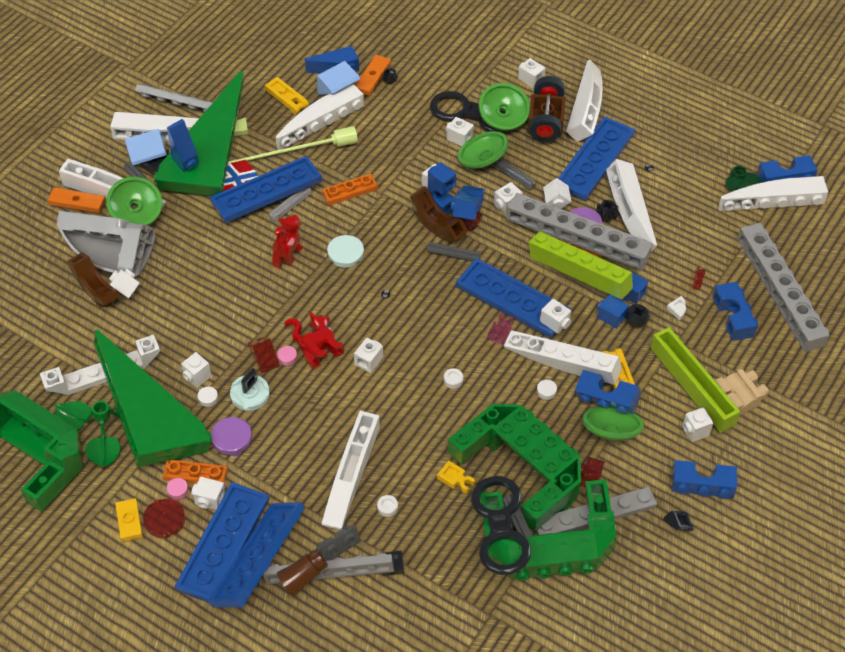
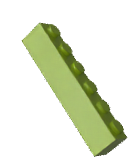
[529,231,633,300]
[651,327,741,433]

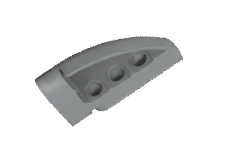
[57,211,155,277]

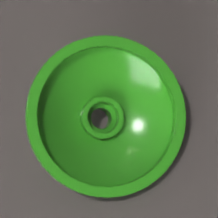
[479,83,530,131]
[458,131,509,169]
[106,177,162,226]
[583,407,644,441]

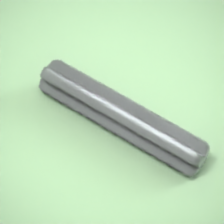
[268,187,312,222]

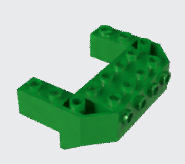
[0,390,83,512]
[448,404,581,532]
[481,479,616,581]

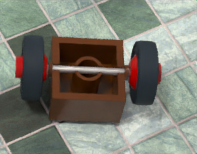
[528,76,566,142]

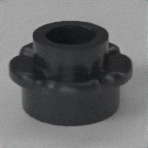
[383,68,398,84]

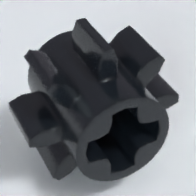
[596,200,618,222]

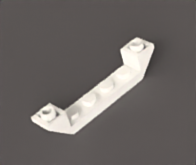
[40,335,160,395]

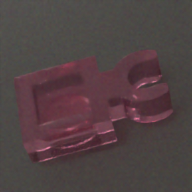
[487,312,514,345]

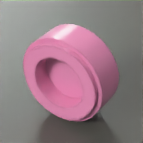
[277,346,297,366]
[167,478,188,500]

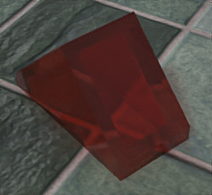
[247,336,279,373]

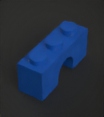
[757,155,818,183]
[427,162,456,215]
[451,185,485,220]
[597,271,648,329]
[713,282,758,341]
[575,370,642,414]
[672,460,737,499]

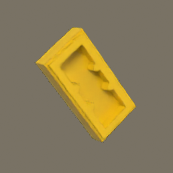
[115,498,143,542]

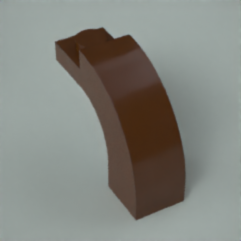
[410,186,468,242]
[66,252,120,307]

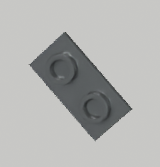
[316,525,361,561]

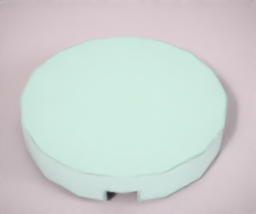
[327,235,364,268]
[230,375,269,411]

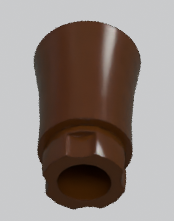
[277,549,328,597]

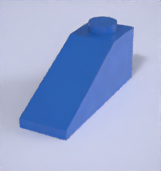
[305,46,359,74]
[167,119,199,173]

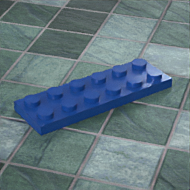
[558,116,635,201]
[210,156,323,223]
[456,258,572,338]
[175,482,270,603]
[208,502,305,608]

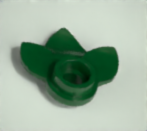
[726,166,761,191]

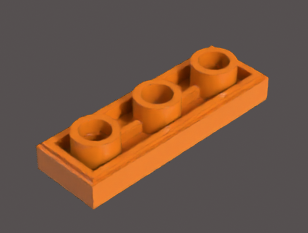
[355,55,391,96]
[322,174,378,206]
[47,187,106,213]
[162,460,228,484]

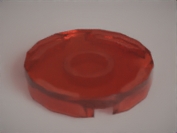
[143,498,186,539]

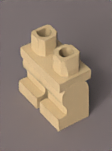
[715,369,769,416]

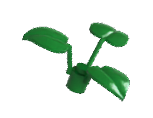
[55,401,120,467]

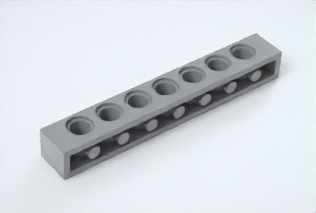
[507,193,653,270]
[737,223,829,352]

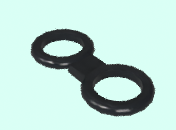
[430,91,513,134]
[471,476,531,575]

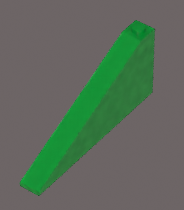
[154,71,244,196]
[93,330,212,467]

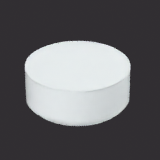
[444,369,463,389]
[537,380,557,400]
[198,387,218,407]
[377,495,398,517]

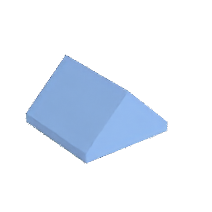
[317,61,360,95]
[125,129,166,165]

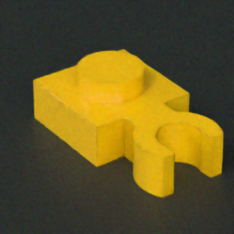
[437,461,475,494]

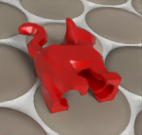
[272,214,303,269]
[284,312,345,370]

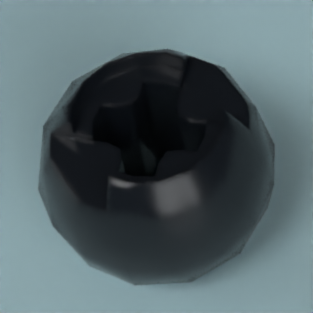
[625,304,650,328]

